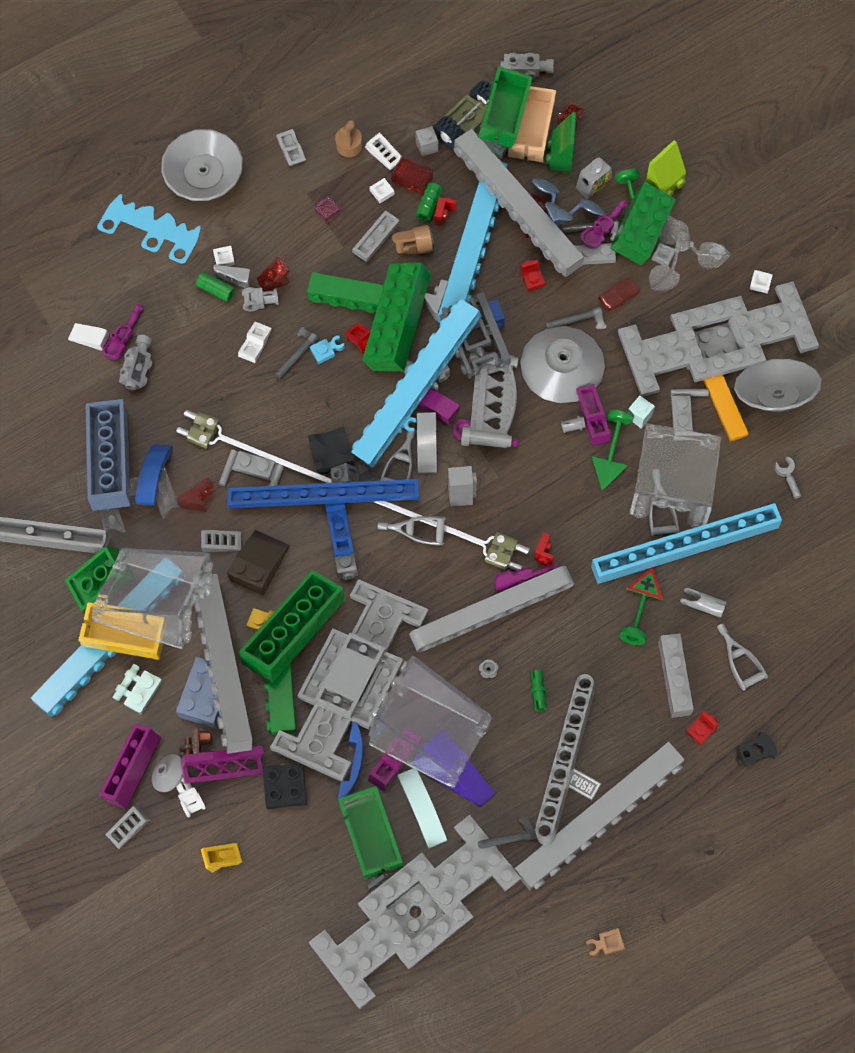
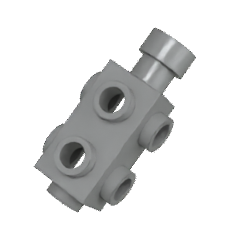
[501,53,553,80]
[119,335,152,390]

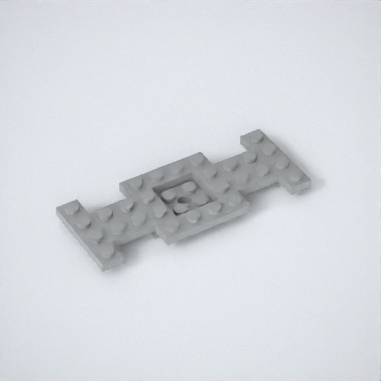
[308,815,521,1010]

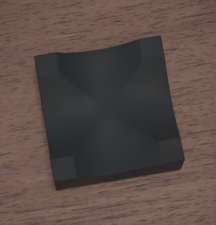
[308,427,354,474]
[262,763,307,810]

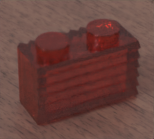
[391,157,433,195]

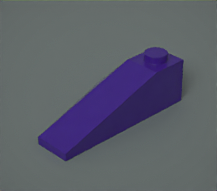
[412,730,495,807]

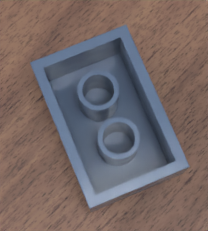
[176,657,220,729]

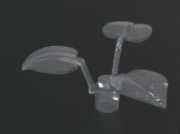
[649,215,730,292]

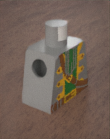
[576,157,613,200]

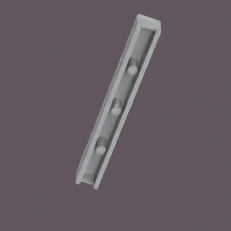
[0,517,110,553]

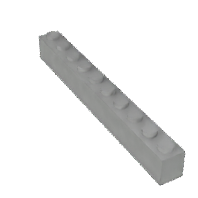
[454,129,584,277]
[191,574,252,754]
[515,742,684,891]

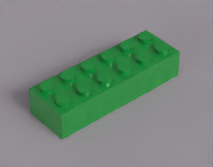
[362,263,431,371]
[239,570,345,683]

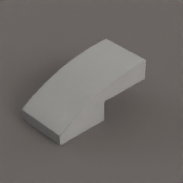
[276,129,306,167]

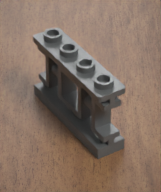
[440,292,511,379]

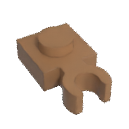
[586,928,625,956]

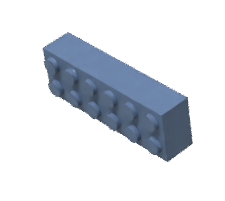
[86,399,131,511]

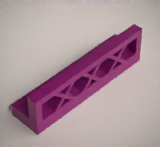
[181,746,264,784]

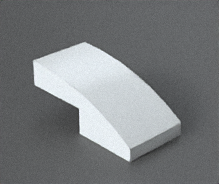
[238,322,272,363]

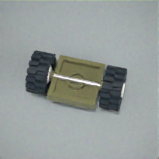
[433,80,491,150]

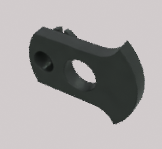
[736,731,777,765]

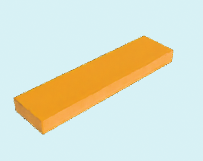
[703,375,749,442]

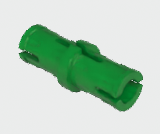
[530,670,547,711]

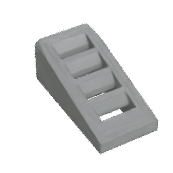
[213,265,252,288]
[201,530,241,553]
[105,806,151,849]

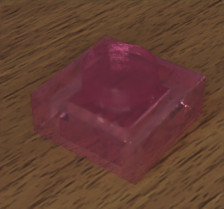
[314,196,340,222]

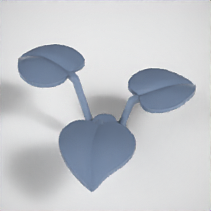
[529,178,607,228]

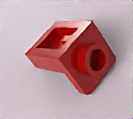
[434,197,457,226]
[520,260,545,292]
[345,322,370,354]
[534,532,554,565]
[686,711,719,746]

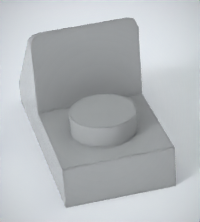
[424,280,448,321]

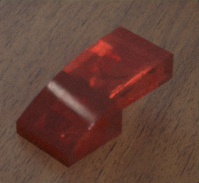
[598,277,640,311]

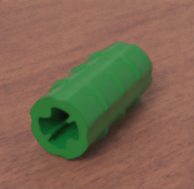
[415,183,443,222]
[196,272,236,302]

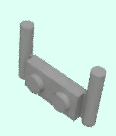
[670,389,712,442]
[218,450,284,487]

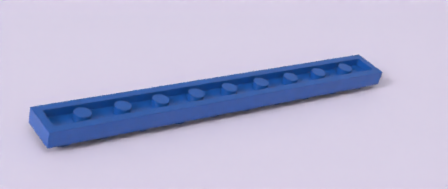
[227,479,419,508]

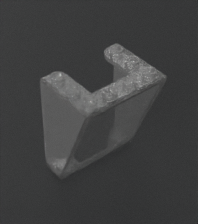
[630,423,721,528]
[92,548,213,649]
[368,655,493,789]

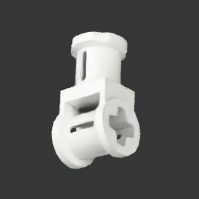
[176,775,206,818]

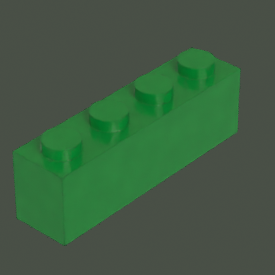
[307,272,384,313]
[264,663,297,737]

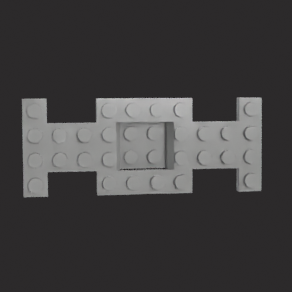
[618,282,819,397]
[270,579,429,782]

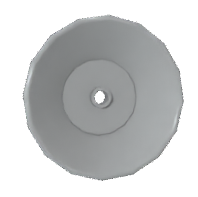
[161,129,243,201]
[520,326,605,404]
[734,359,822,412]

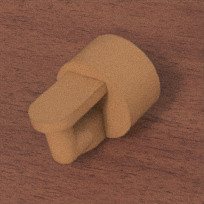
[335,120,363,157]
[392,225,434,255]

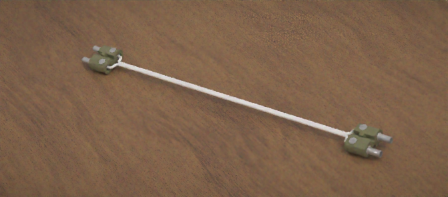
[176,410,530,571]

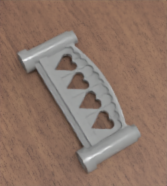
[461,351,518,448]

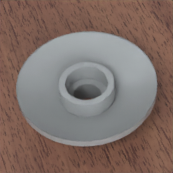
[152,754,183,792]

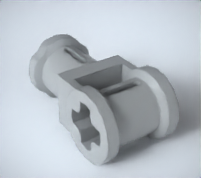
[242,287,279,311]

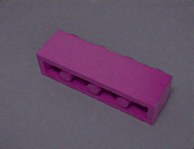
[99,723,161,809]

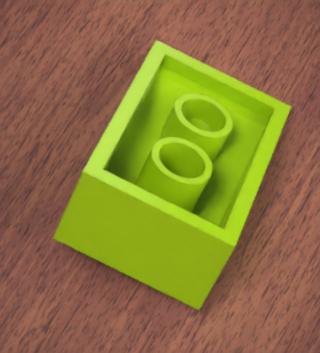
[646,140,686,196]

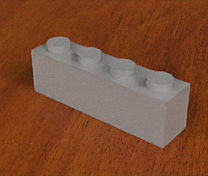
[658,633,694,718]

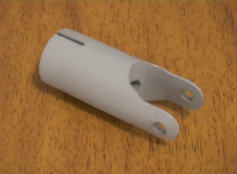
[680,588,727,618]

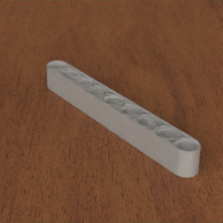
[409,566,575,652]
[535,674,595,845]

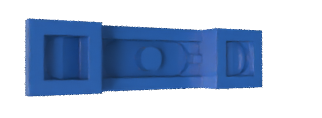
[135,444,173,505]
[325,503,354,557]
[338,722,363,803]

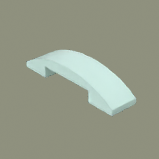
[397,767,447,849]

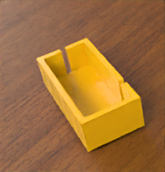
[79,602,168,660]

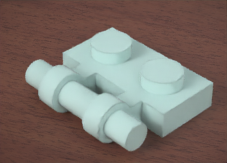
[112,664,162,715]

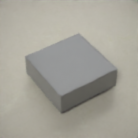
[652,243,676,267]

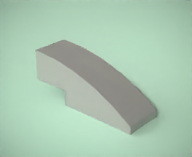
[417,413,437,474]

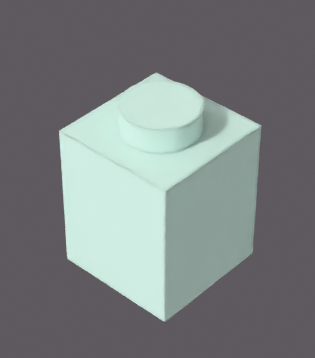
[628,395,655,429]

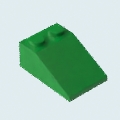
[546,113,576,173]
[65,546,136,612]

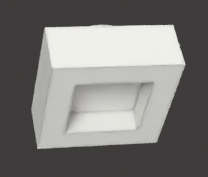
[369,178,395,203]
[213,246,235,266]
[750,270,773,293]

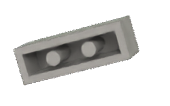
[448,466,477,507]

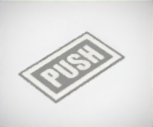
[569,768,601,800]

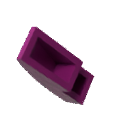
[576,384,611,446]
[417,389,460,425]
[368,728,421,792]

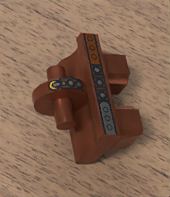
[179,728,212,767]

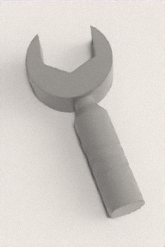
[775,456,801,499]

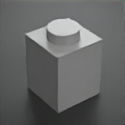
[415,126,438,157]

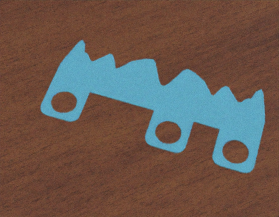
[97,194,200,263]

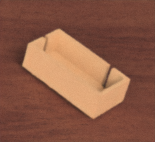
[508,86,556,163]

